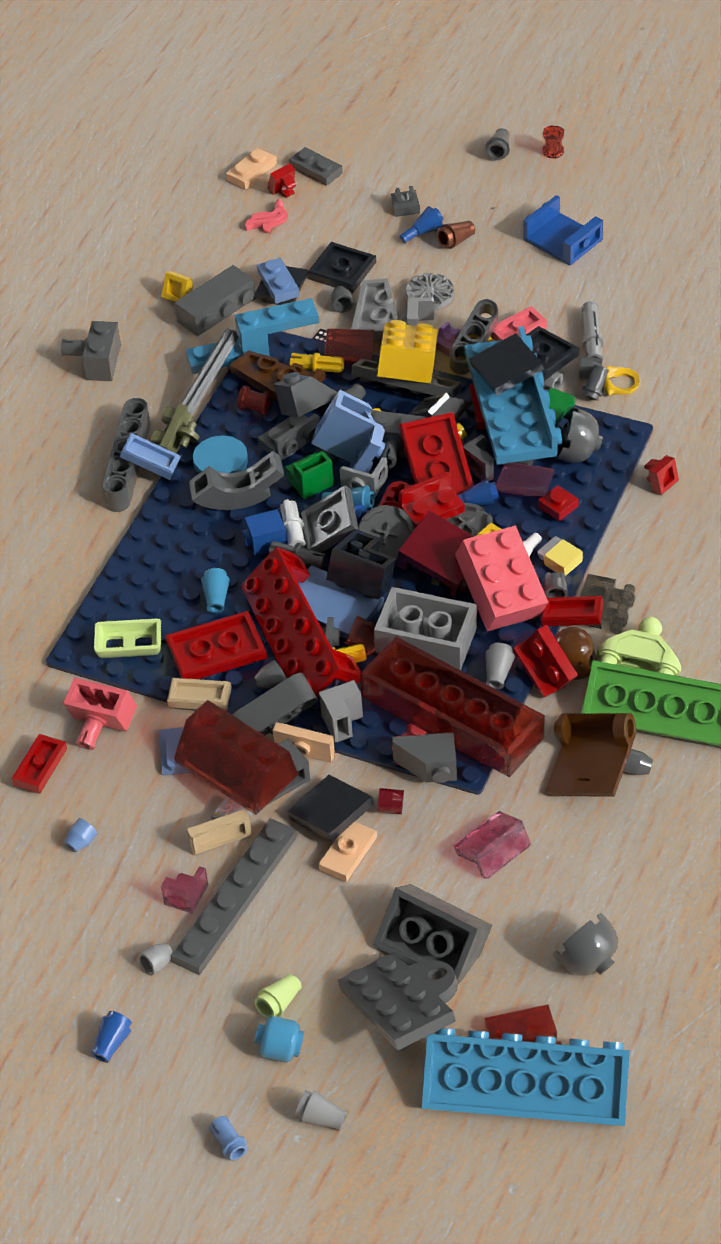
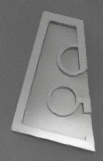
[350,278,399,341]

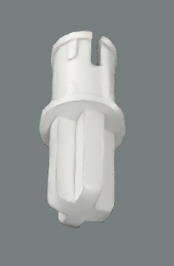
[280,499,306,548]

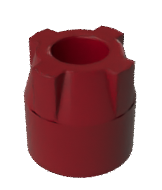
[377,788,404,815]

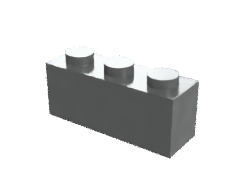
[175,265,256,337]

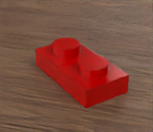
[11,734,67,794]

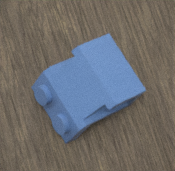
[311,390,385,473]

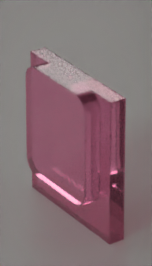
[496,463,554,497]

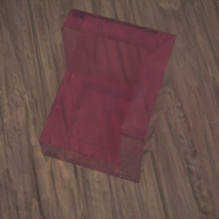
[161,866,208,914]

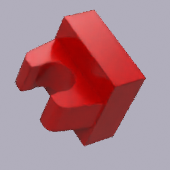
[267,164,296,198]
[644,455,679,495]

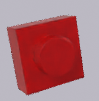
[539,485,579,521]

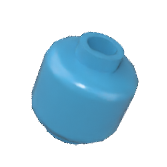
[254,1016,304,1063]

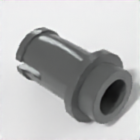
[582,364,609,401]

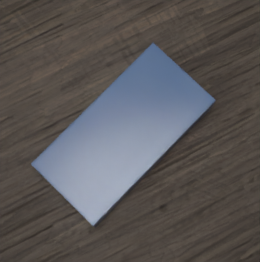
[120,433,181,480]

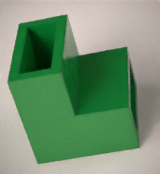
[285,451,334,499]

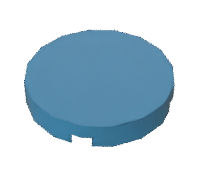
[193,435,248,473]

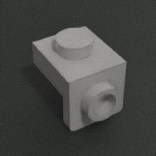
[402,297,434,326]

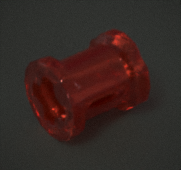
[542,125,564,159]
[237,386,272,416]

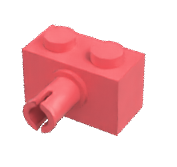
[63,677,138,750]

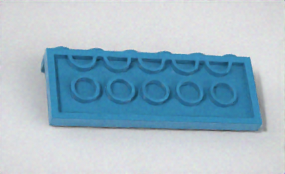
[465,326,562,464]
[422,1028,630,1126]

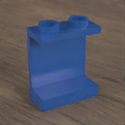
[523,195,603,266]

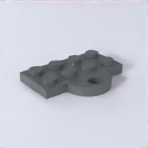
[338,952,458,1051]

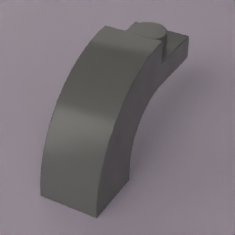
[189,451,284,510]

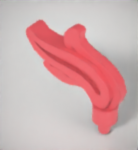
[245,199,288,233]

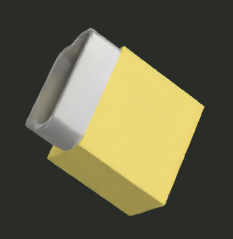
[538,536,583,576]

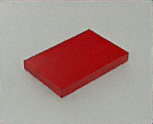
[399,412,474,495]
[165,611,267,680]

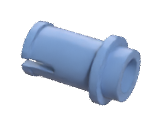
[209,1116,247,1160]

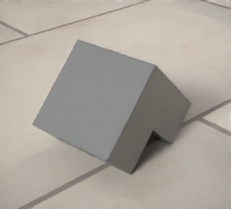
[319,680,363,743]

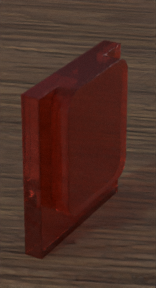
[324,329,375,363]

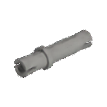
[581,301,604,362]

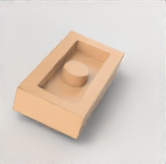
[226,147,277,190]

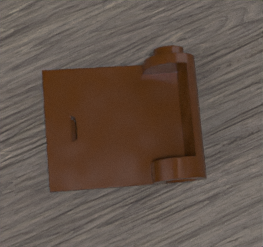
[545,713,636,797]

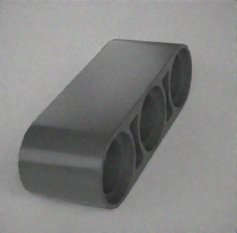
[449,299,498,375]
[230,673,318,745]

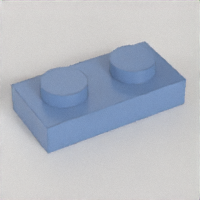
[257,258,300,304]

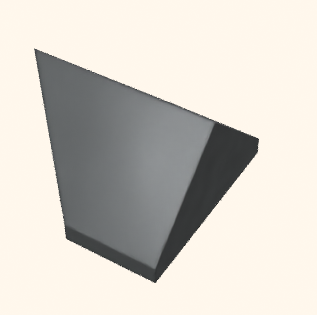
[408,393,474,421]

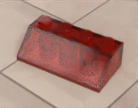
[174,700,299,815]

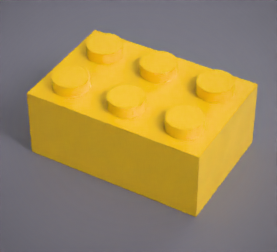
[377,320,438,383]

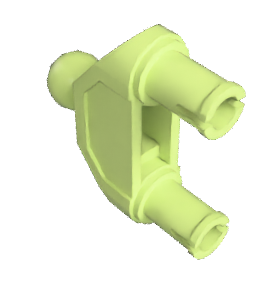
[597,617,681,676]

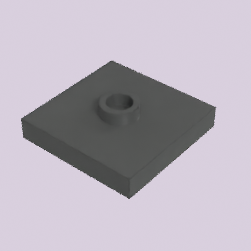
[301,485,358,553]

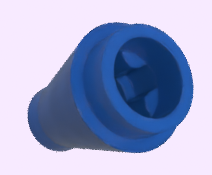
[91,1011,132,1063]

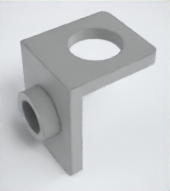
[340,457,388,497]

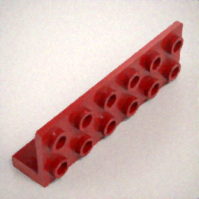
[241,547,363,697]

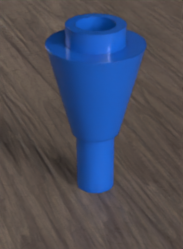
[400,206,443,244]
[458,478,499,505]

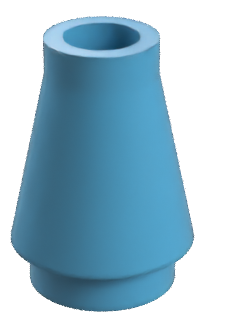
[201,568,230,613]

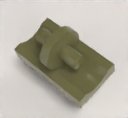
[151,403,200,453]

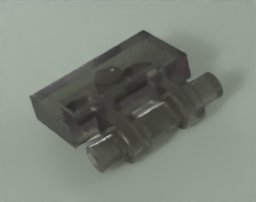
[580,574,635,634]

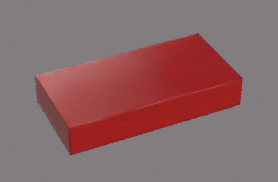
[541,596,604,626]

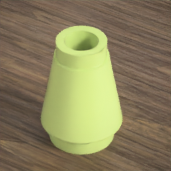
[254,974,302,1019]

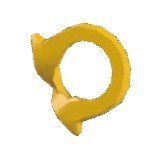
[603,366,640,396]

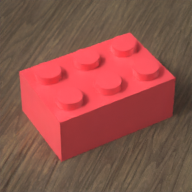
[455,526,549,631]

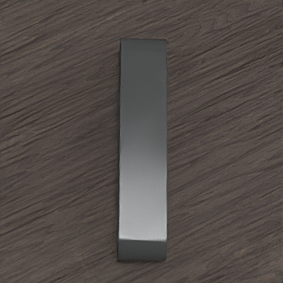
[103,398,150,512]

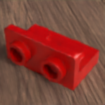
[399,472,465,528]
[513,625,578,698]

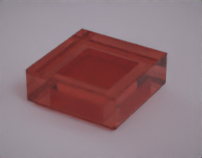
[345,616,376,656]

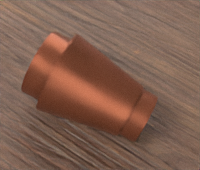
[437,221,475,249]

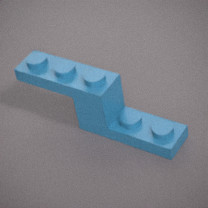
[186,298,319,374]

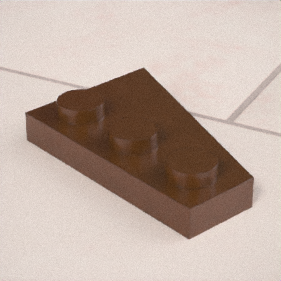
[230,350,326,401]

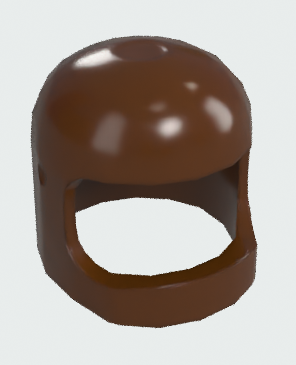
[555,627,598,680]

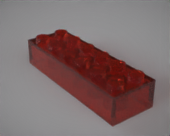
[360,636,545,778]

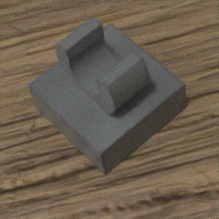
[391,186,420,217]

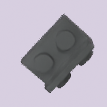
[258,414,320,461]

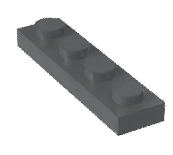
[351,358,462,398]

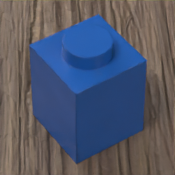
[242,509,287,556]

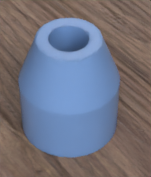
[64,818,98,852]

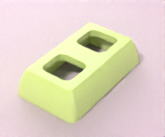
[94,619,161,658]

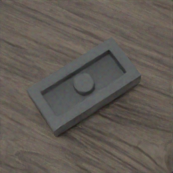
[289,147,343,186]

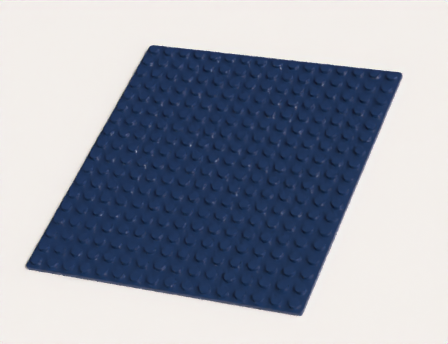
[46,331,653,795]

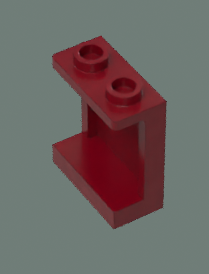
[396,510,474,599]

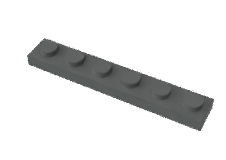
[171,818,297,975]

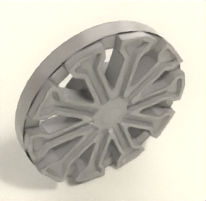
[406,273,454,311]

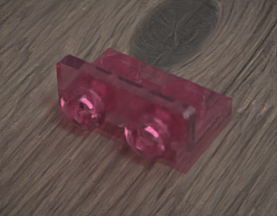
[453,811,531,879]

